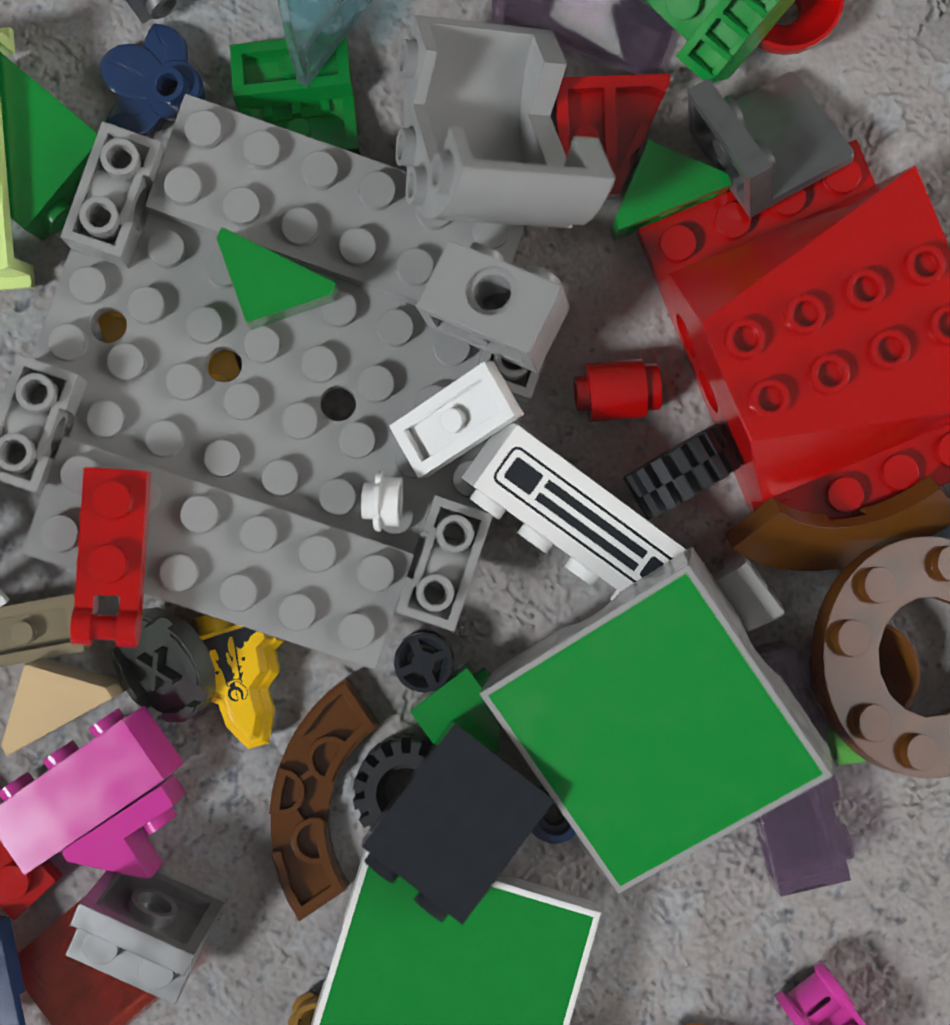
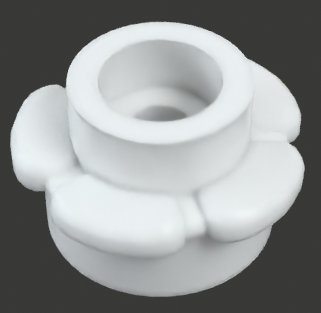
[361,471,403,531]

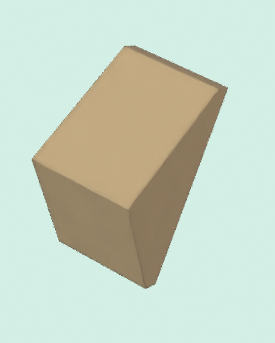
[1,659,126,756]

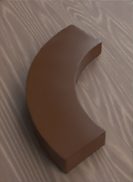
[724,475,950,571]
[269,676,380,921]

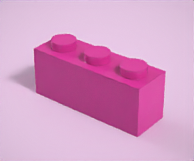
[0,705,184,875]

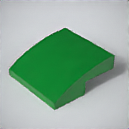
[230,32,361,155]

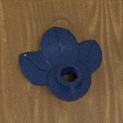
[100,23,205,136]

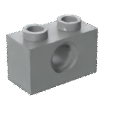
[416,240,570,373]

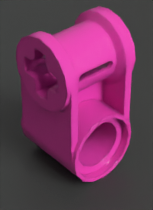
[774,960,867,1025]

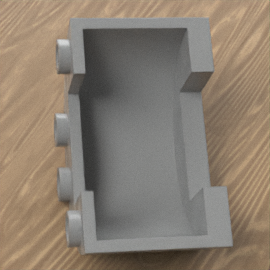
[396,15,615,228]

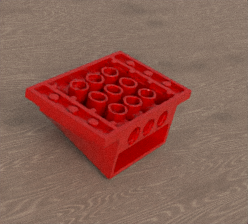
[636,139,950,519]

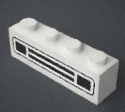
[461,423,705,600]

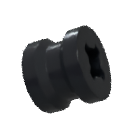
[393,629,454,693]

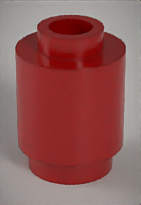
[573,358,662,422]

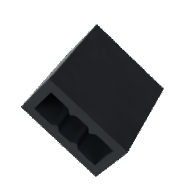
[361,721,554,925]

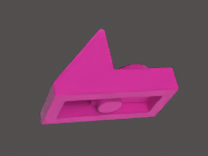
[60,774,187,879]

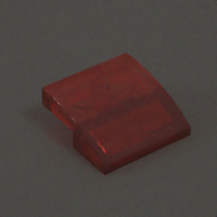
[18,898,159,1025]

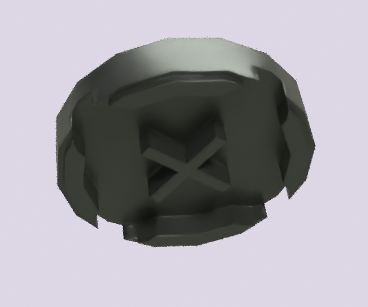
[112,607,216,722]

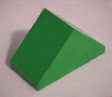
[610,140,732,241]
[216,227,338,329]

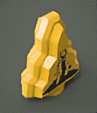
[194,614,285,749]

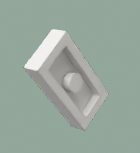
[389,361,524,479]

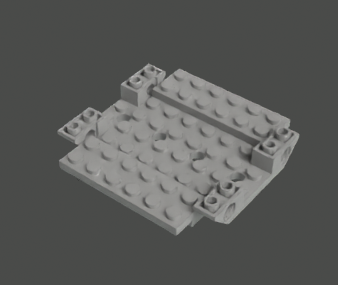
[0,94,569,670]

